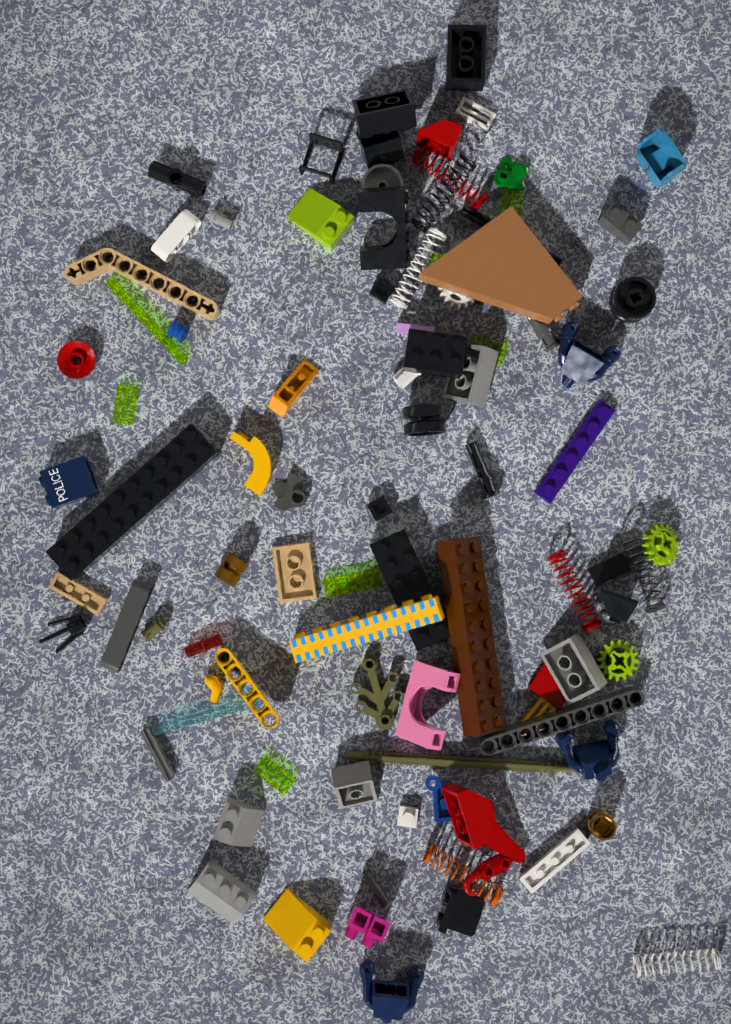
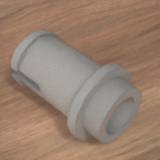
[209,209,235,231]

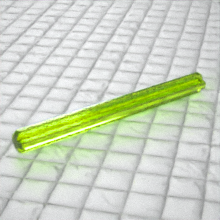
[106,277,189,365]

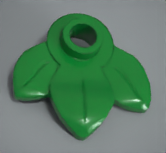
[493,156,529,191]

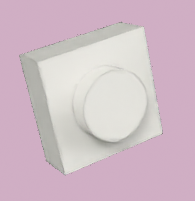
[397,805,419,828]

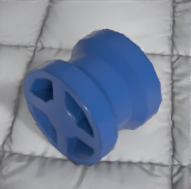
[167,319,190,343]

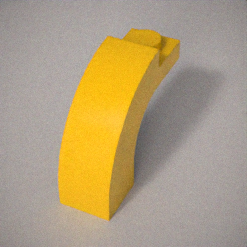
[230,431,272,496]

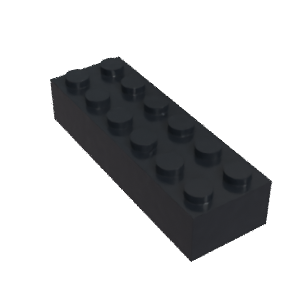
[370,529,450,651]

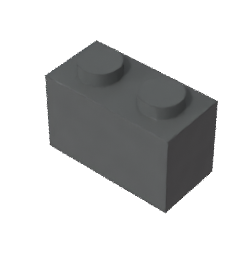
[597,201,643,246]

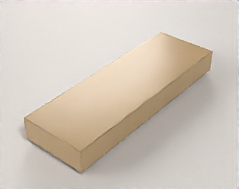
[48,571,108,616]

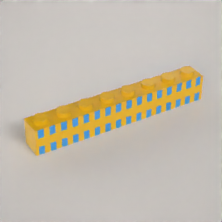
[289,594,445,663]

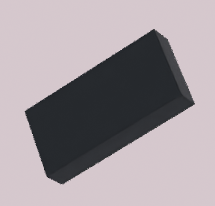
[587,553,631,586]

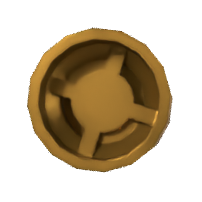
[214,551,249,587]
[586,809,617,841]

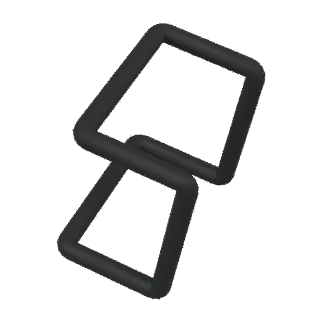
[299,133,343,184]

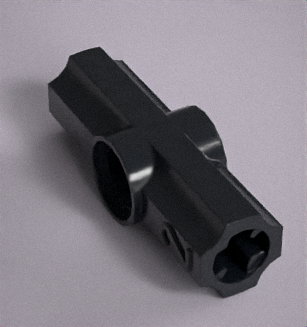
[147,161,207,199]

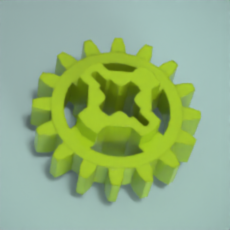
[642,523,680,566]
[596,639,639,681]

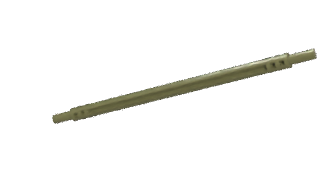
[345,750,576,773]

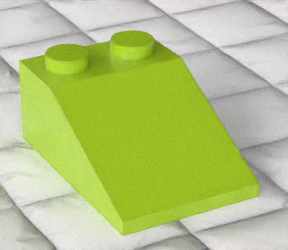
[286,187,354,252]

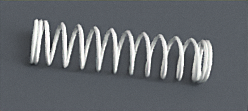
[390,227,447,309]
[633,948,721,977]

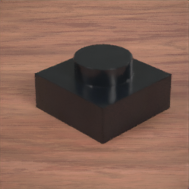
[369,277,395,304]
[367,496,392,521]

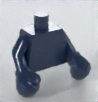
[558,321,621,388]
[555,720,620,782]
[359,959,425,1024]

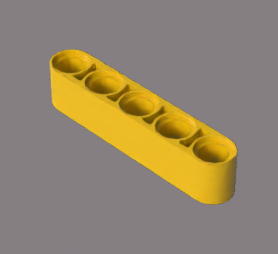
[215,648,281,729]

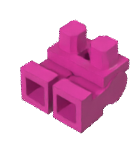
[345,904,391,948]

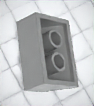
[442,343,499,408]
[540,632,608,705]
[187,859,257,925]

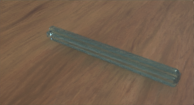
[151,699,263,736]

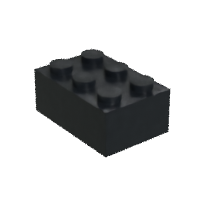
[445,24,487,91]
[352,89,417,138]
[402,328,467,379]

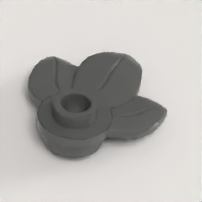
[272,472,308,510]

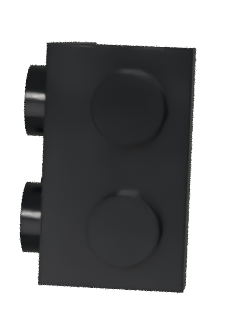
[435,887,485,937]

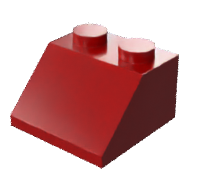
[416,119,463,161]

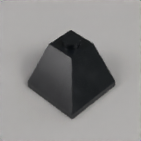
[593,587,639,624]

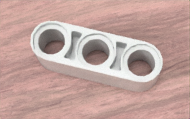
[151,209,202,263]

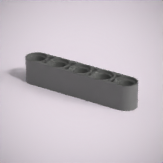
[100,578,154,673]

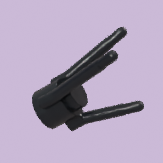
[39,615,87,653]

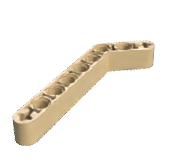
[64,248,220,321]

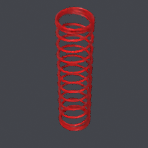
[412,145,488,210]
[547,549,602,632]

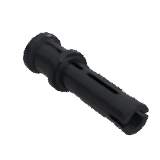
[465,441,500,500]

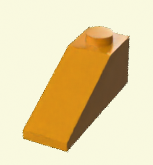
[268,359,320,418]

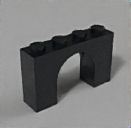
[357,186,410,270]

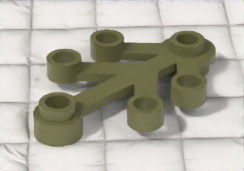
[350,656,404,730]

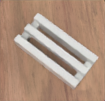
[454,96,497,132]

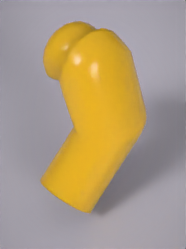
[204,675,223,703]

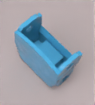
[636,128,687,187]

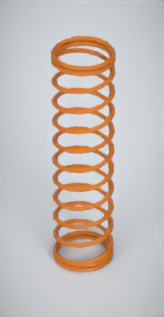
[422,844,503,906]

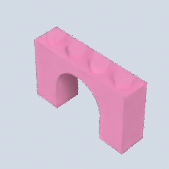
[395,660,461,750]

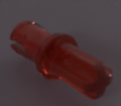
[184,633,223,657]

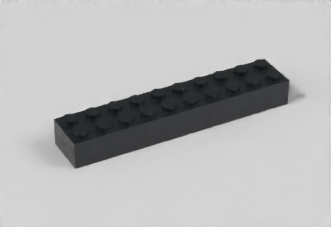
[46,423,219,581]

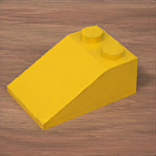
[263,888,332,962]

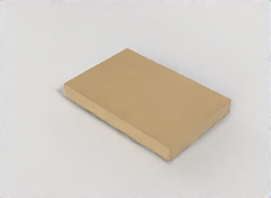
[272,541,318,604]

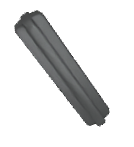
[141,727,175,781]

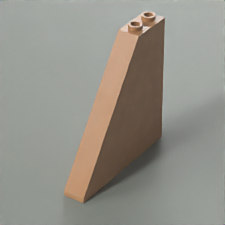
[419,206,583,324]

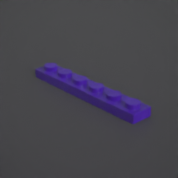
[534,399,616,504]

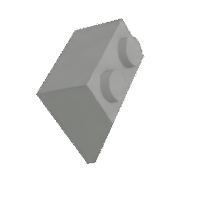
[331,760,378,809]
[213,797,265,847]

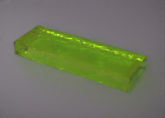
[323,568,382,598]

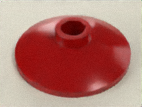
[57,341,96,379]

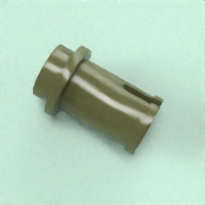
[141,617,167,641]

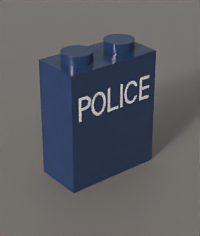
[39,456,100,508]

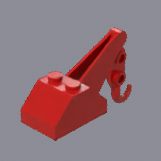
[441,782,526,896]

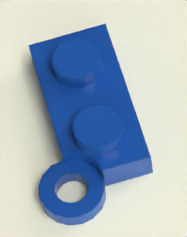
[425,775,452,822]

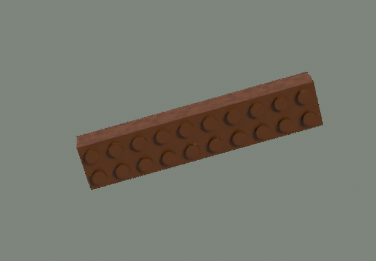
[437,536,506,736]

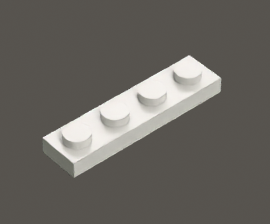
[519,827,591,894]

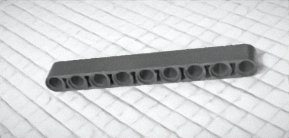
[477,686,645,756]

